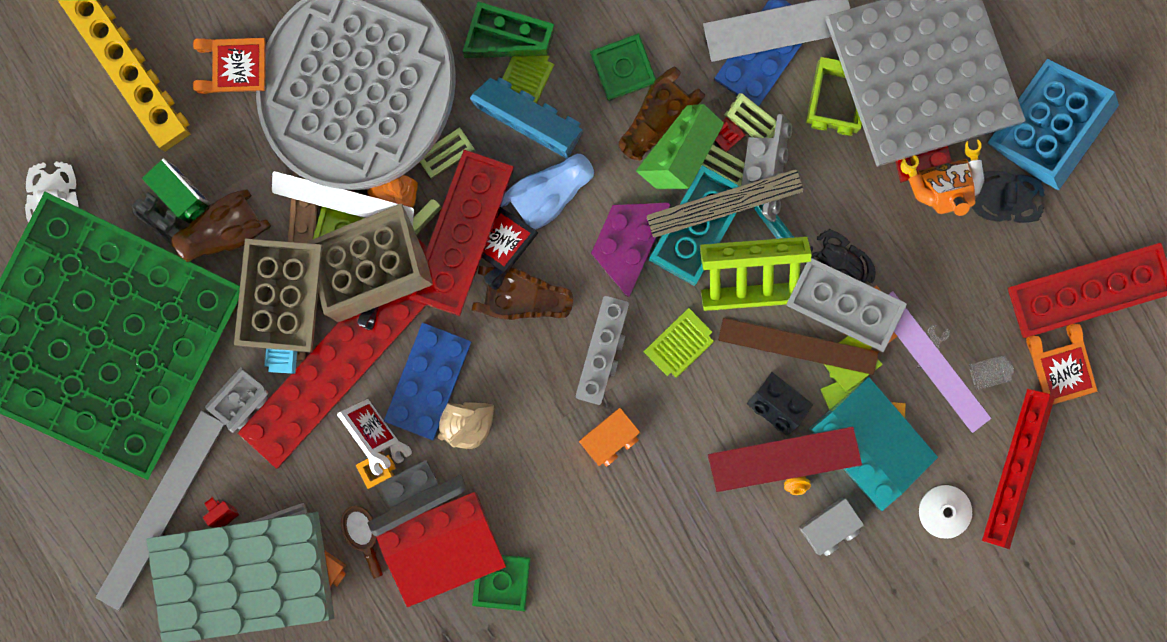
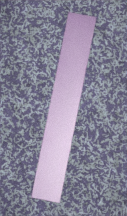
[888,291,991,433]

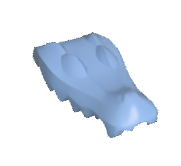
[501,153,594,230]

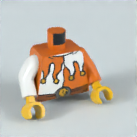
[901,139,984,216]

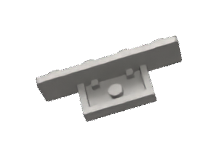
[741,114,792,222]
[576,296,629,405]

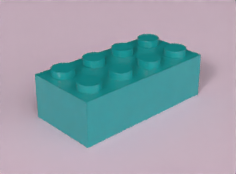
[649,165,740,286]

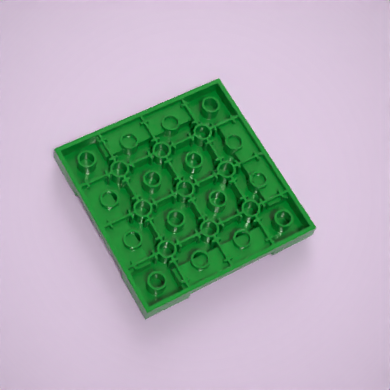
[0,191,240,480]

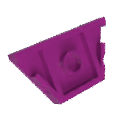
[591,203,671,297]

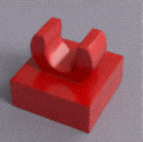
[714,117,745,152]
[203,497,239,528]

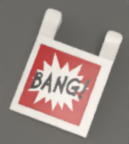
[337,399,412,475]

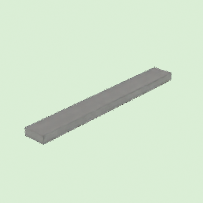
[95,411,225,611]

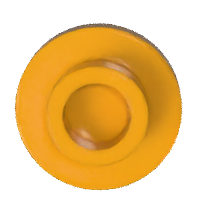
[784,476,811,495]

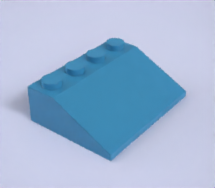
[988,59,1119,190]
[470,77,583,159]

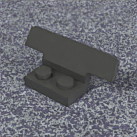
[367,460,466,536]

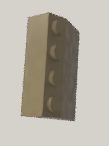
[307,203,433,322]
[234,239,323,352]

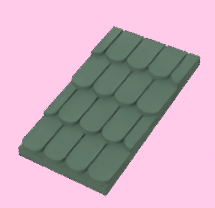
[146,511,335,642]

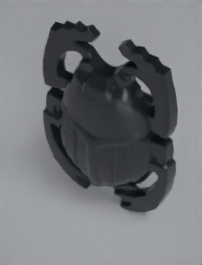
[972,171,1045,223]
[804,228,876,283]

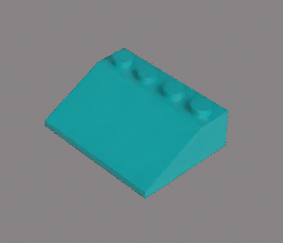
[808,377,938,511]

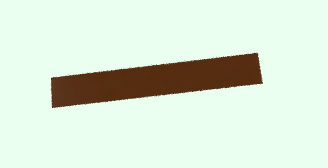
[718,318,879,375]

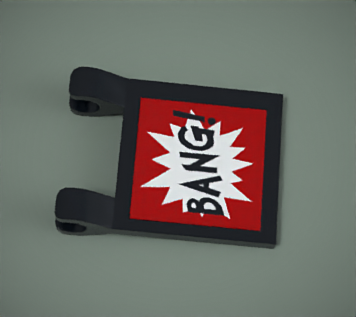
[482,207,538,290]

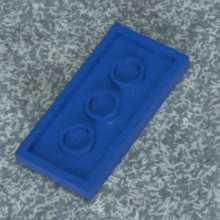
[714,0,803,107]
[384,323,472,440]

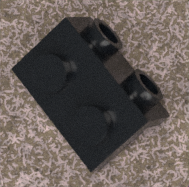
[747,372,813,436]

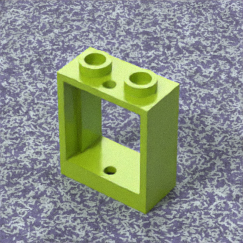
[806,57,862,136]

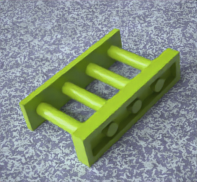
[700,237,811,311]

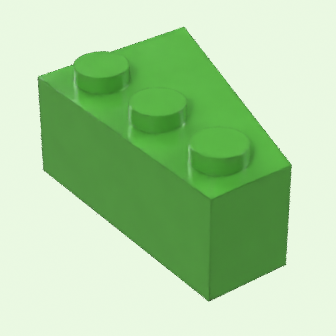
[636,104,724,189]

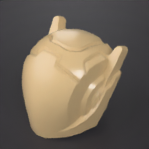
[438,402,494,449]

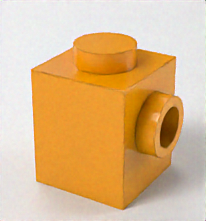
[356,452,396,489]

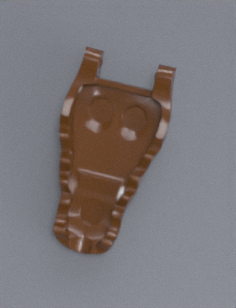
[619,66,705,161]
[172,189,271,262]
[471,266,573,320]

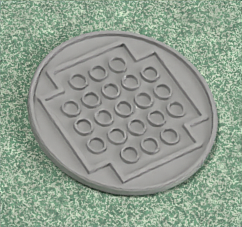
[256,0,456,191]

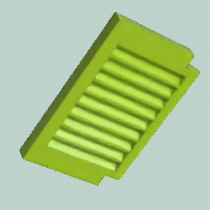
[502,55,554,104]
[643,308,714,378]

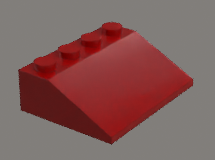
[376,492,506,607]

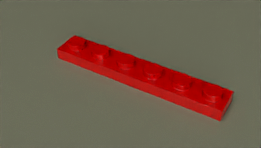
[982,389,1055,549]

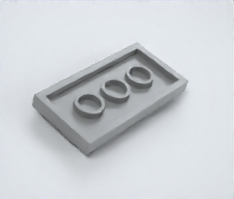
[786,258,907,352]

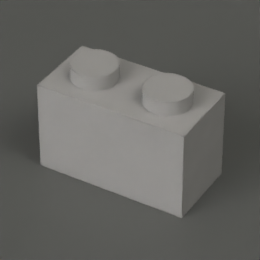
[798,498,864,556]

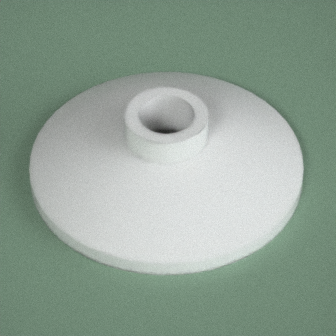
[919,485,972,538]

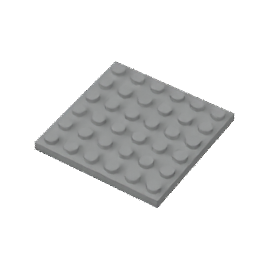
[825,0,1025,167]

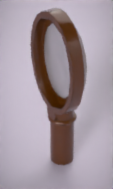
[341,506,383,579]

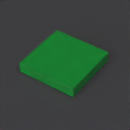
[590,33,656,101]
[472,555,531,611]

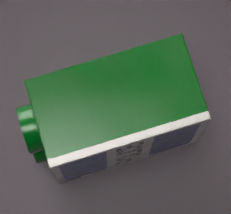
[142,158,211,223]

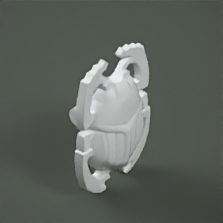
[25,161,79,223]

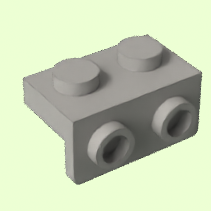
[205,367,268,433]

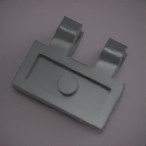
[132,192,180,244]

